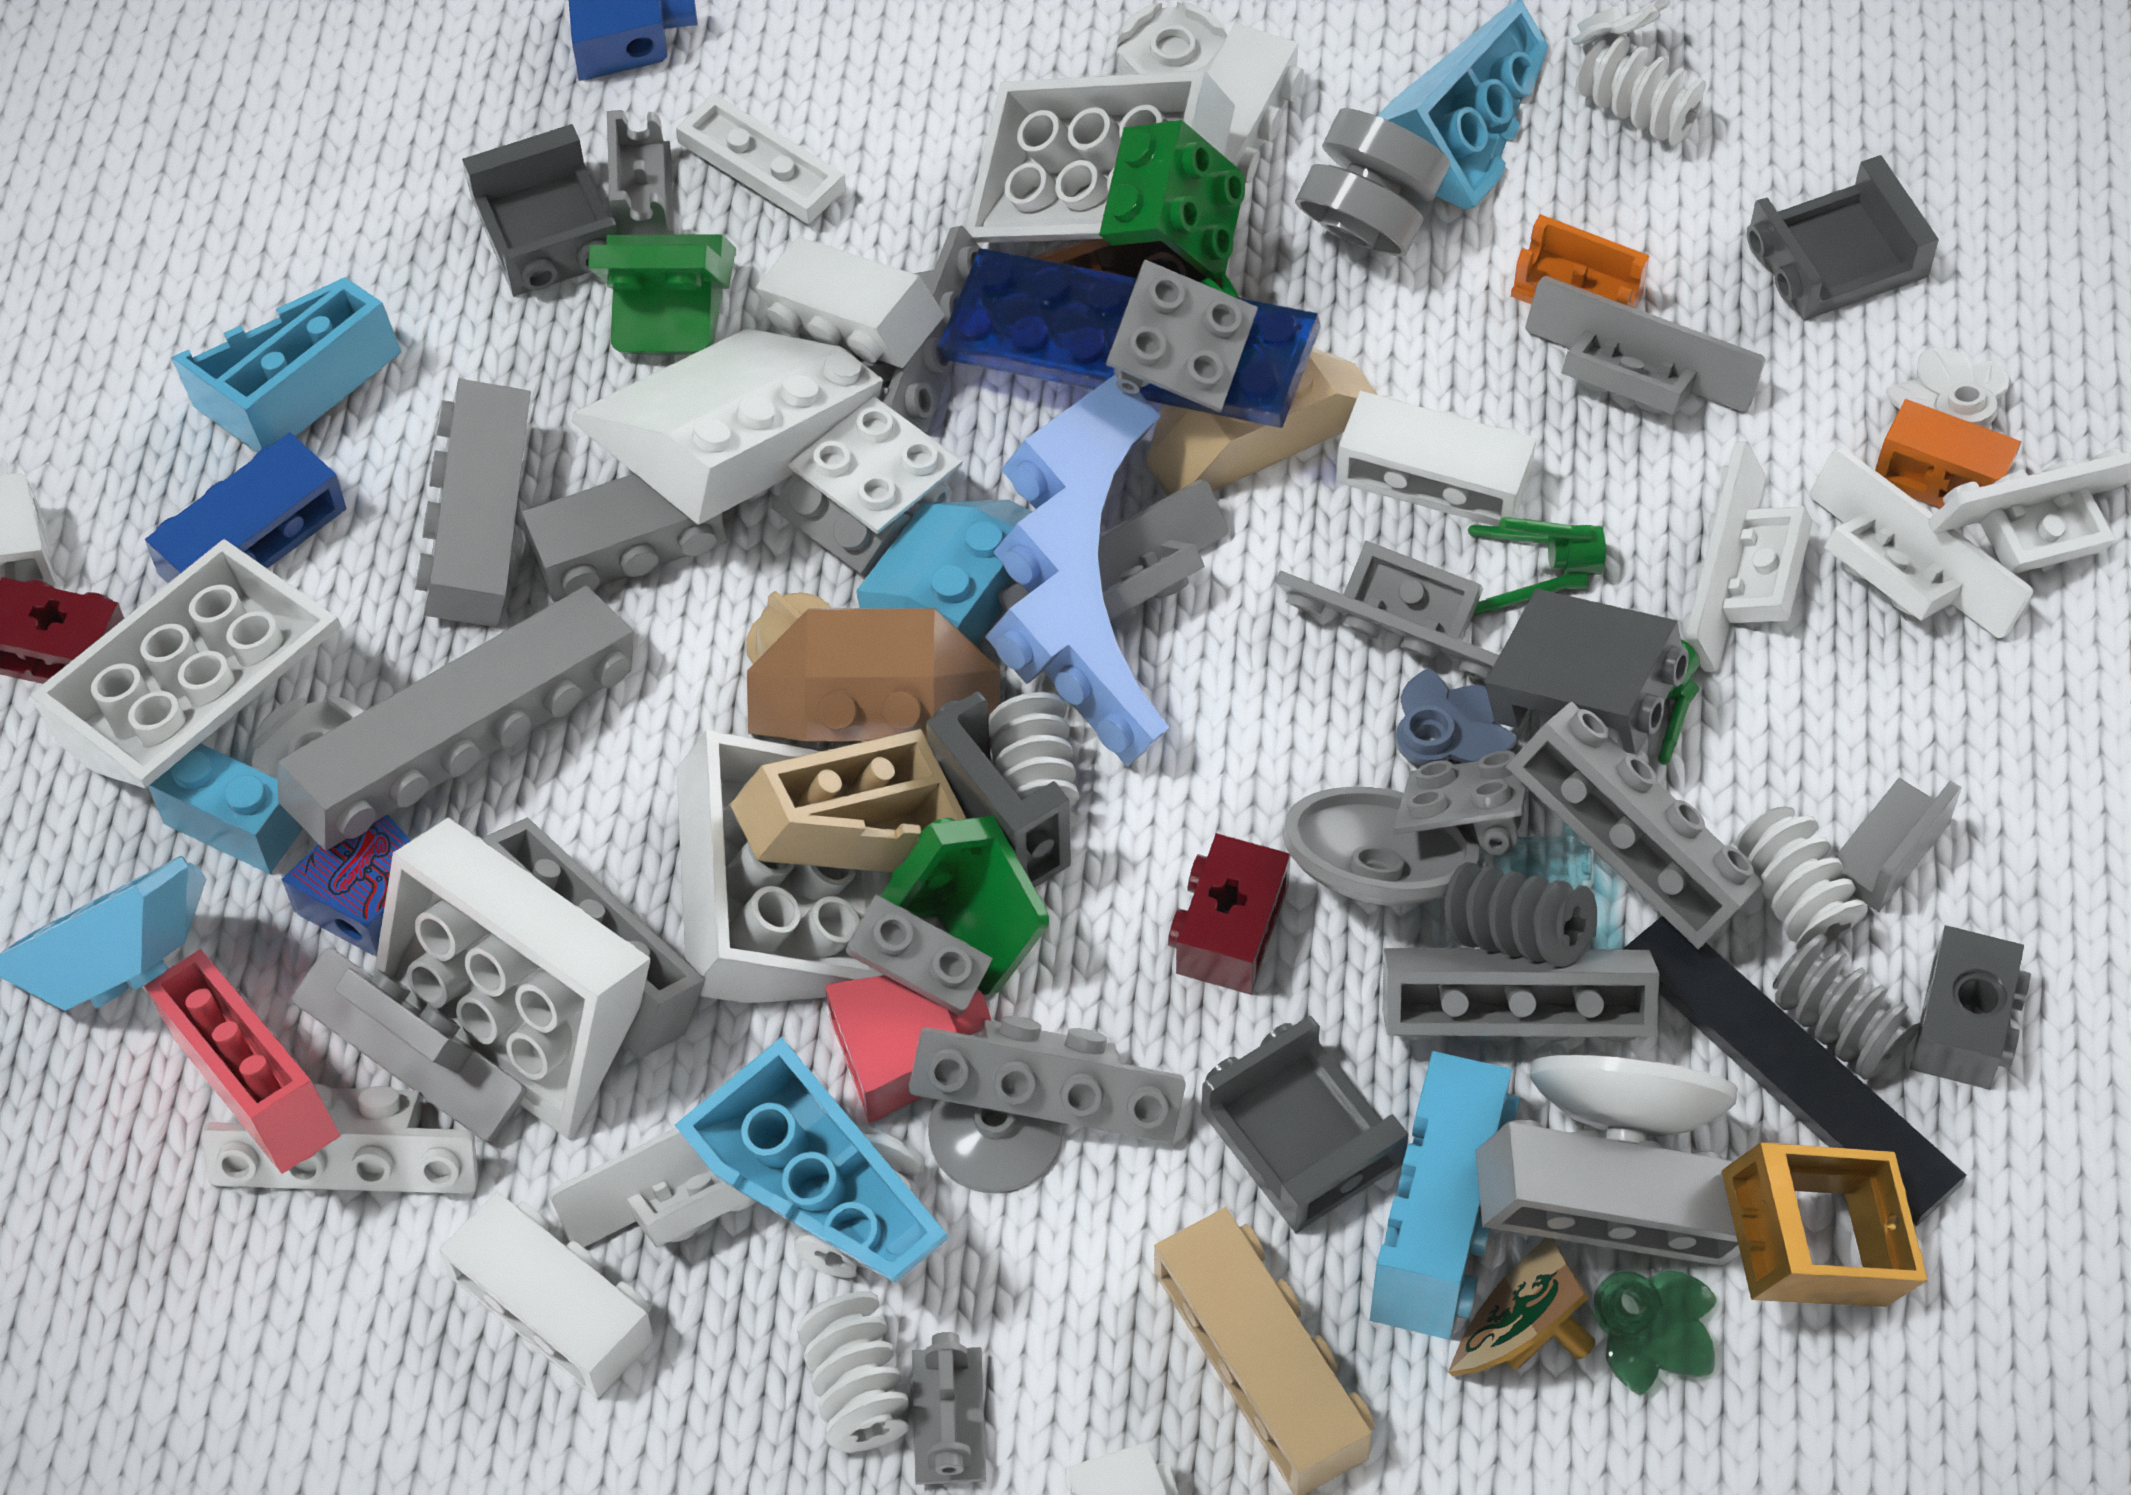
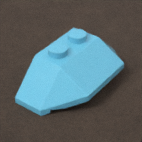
[856,500,1033,646]
[0,856,207,1011]

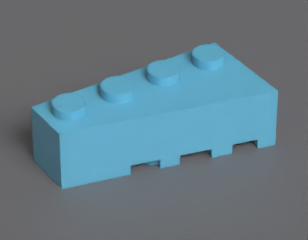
[1369,1051,1520,1340]

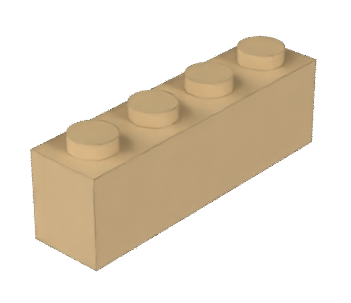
[1154,1207,1375,1495]

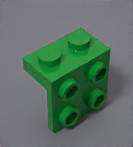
[1099,120,1245,280]
[880,815,1049,995]

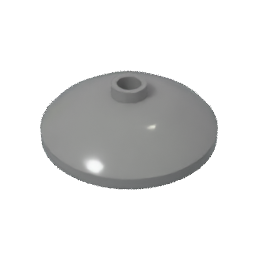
[1283,787,1479,906]

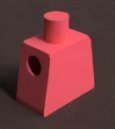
[825,975,991,1123]

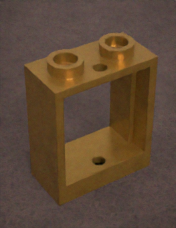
[1721,1142,1928,1307]

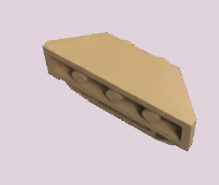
[1146,331,1378,496]

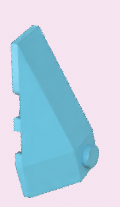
[1377,0,1548,210]
[675,1037,950,1283]

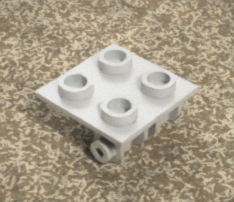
[788,396,963,534]

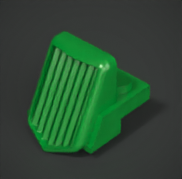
[588,234,736,355]

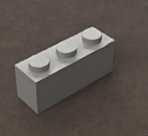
[522,473,727,602]

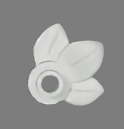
[1571,0,1672,48]
[1886,348,2009,429]

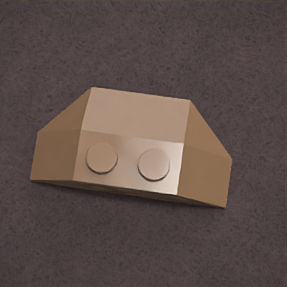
[747,608,1001,741]

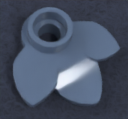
[1396,668,1516,765]

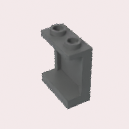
[462,124,619,297]
[1747,155,1939,321]
[1485,589,1689,755]
[926,692,1071,887]
[1201,1016,1409,1234]

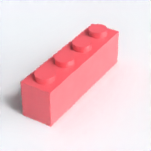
[144,949,341,1174]

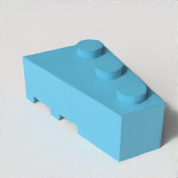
[171,277,402,452]

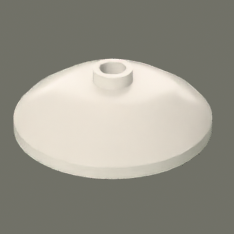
[1530,1055,1738,1143]

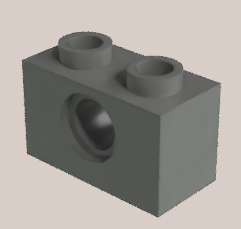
[1910,925,2031,1090]

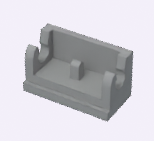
[607,110,675,235]

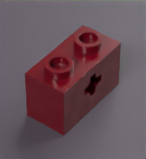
[0,577,125,684]
[1168,833,1291,995]

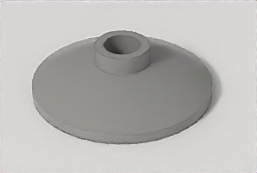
[928,1100,1063,1193]

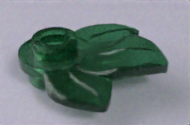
[1593,1270,1717,1395]

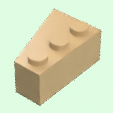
[730,729,966,873]

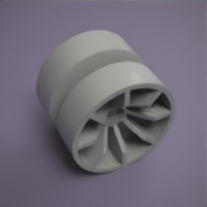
[1295,108,1451,257]

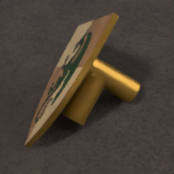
[1448,1237,1595,1376]

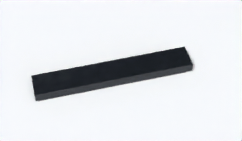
[1623,916,1967,1226]

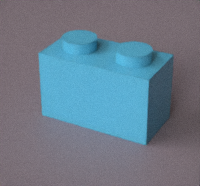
[148,743,303,874]

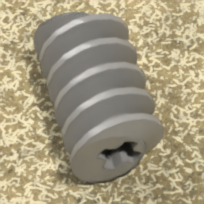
[1772,933,1920,1080]

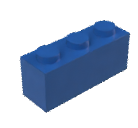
[144,432,347,583]

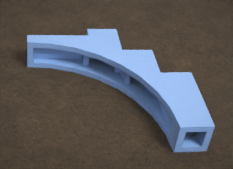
[985,375,1170,767]

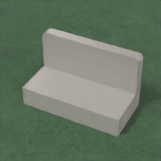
[1833,777,1962,912]

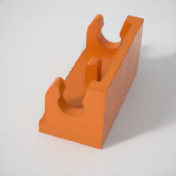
[1511,214,1650,308]
[1875,399,2022,523]

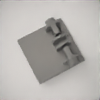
[1106,260,1258,412]
[1393,751,1528,855]

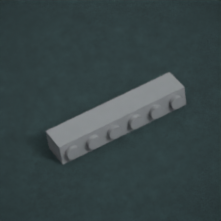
[277,585,634,851]

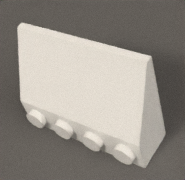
[965,70,1235,243]
[571,328,883,525]
[29,539,342,789]
[676,730,892,1004]
[374,818,651,1139]

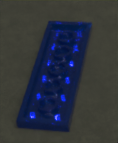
[938,248,1321,428]

